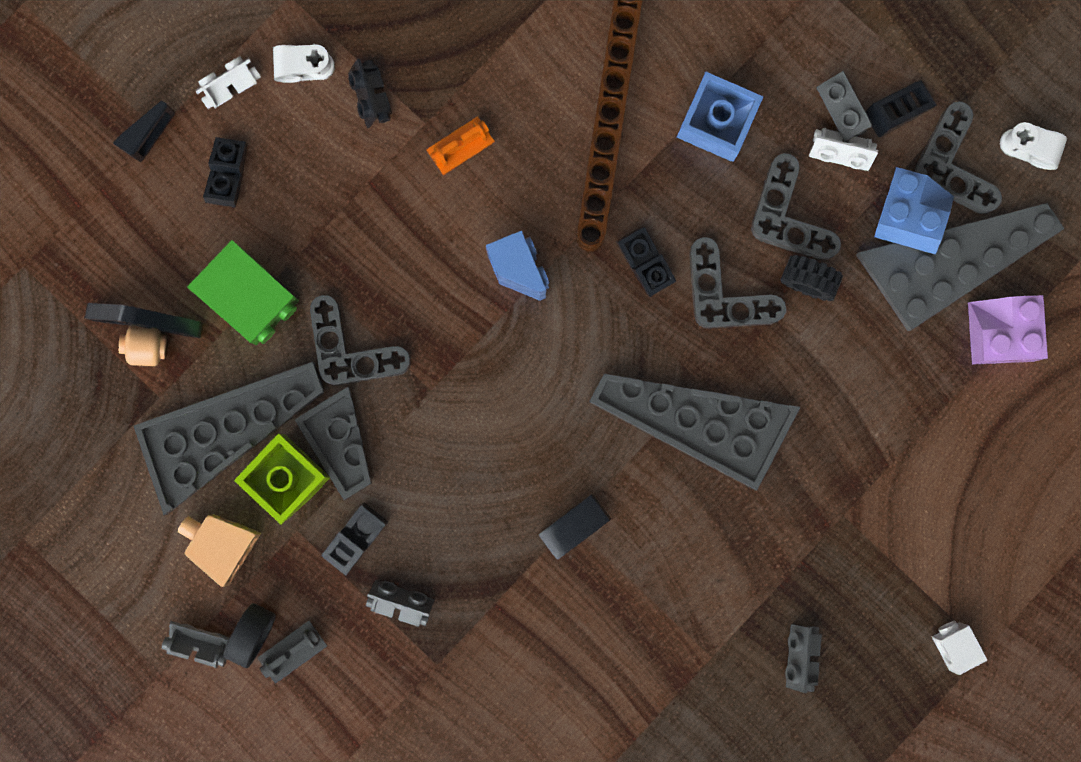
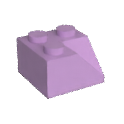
[968,295,1048,364]

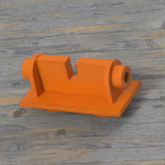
[426,116,495,176]

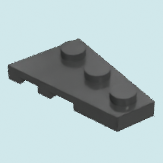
[295,386,372,500]

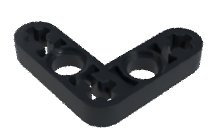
[84,303,203,338]

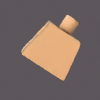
[178,514,262,587]

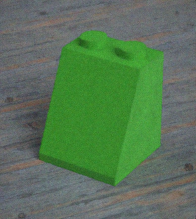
[187,240,299,346]

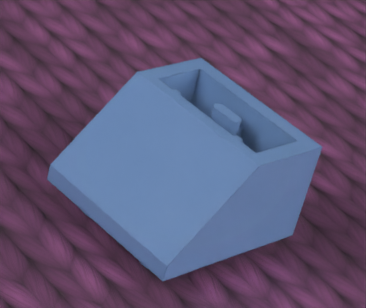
[486,231,549,301]

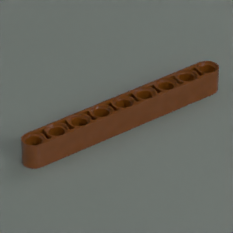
[576,0,642,251]

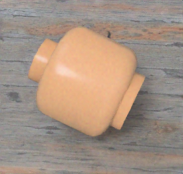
[119,325,167,366]

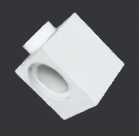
[932,621,987,675]

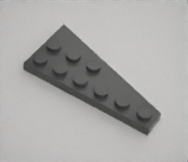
[856,203,1065,331]
[134,362,325,515]
[589,374,800,491]

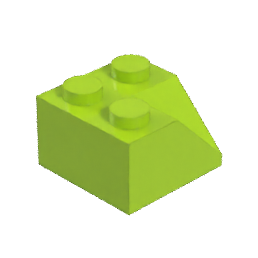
[234,433,330,525]

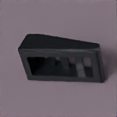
[865,80,937,138]
[113,100,175,163]

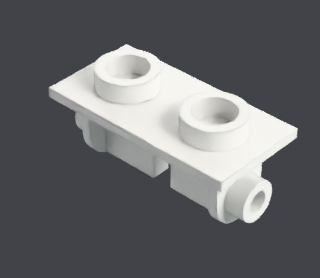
[196,56,261,109]
[809,128,878,171]

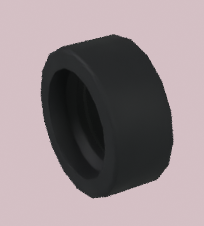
[224,603,276,668]

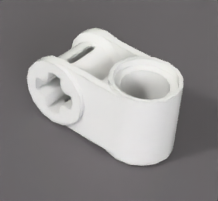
[273,44,335,83]
[1000,122,1067,170]

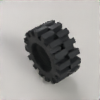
[780,255,843,301]

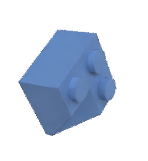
[677,72,763,162]
[874,167,954,255]

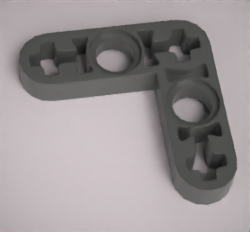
[914,102,1002,214]
[751,153,841,261]
[689,237,786,328]
[310,295,411,385]

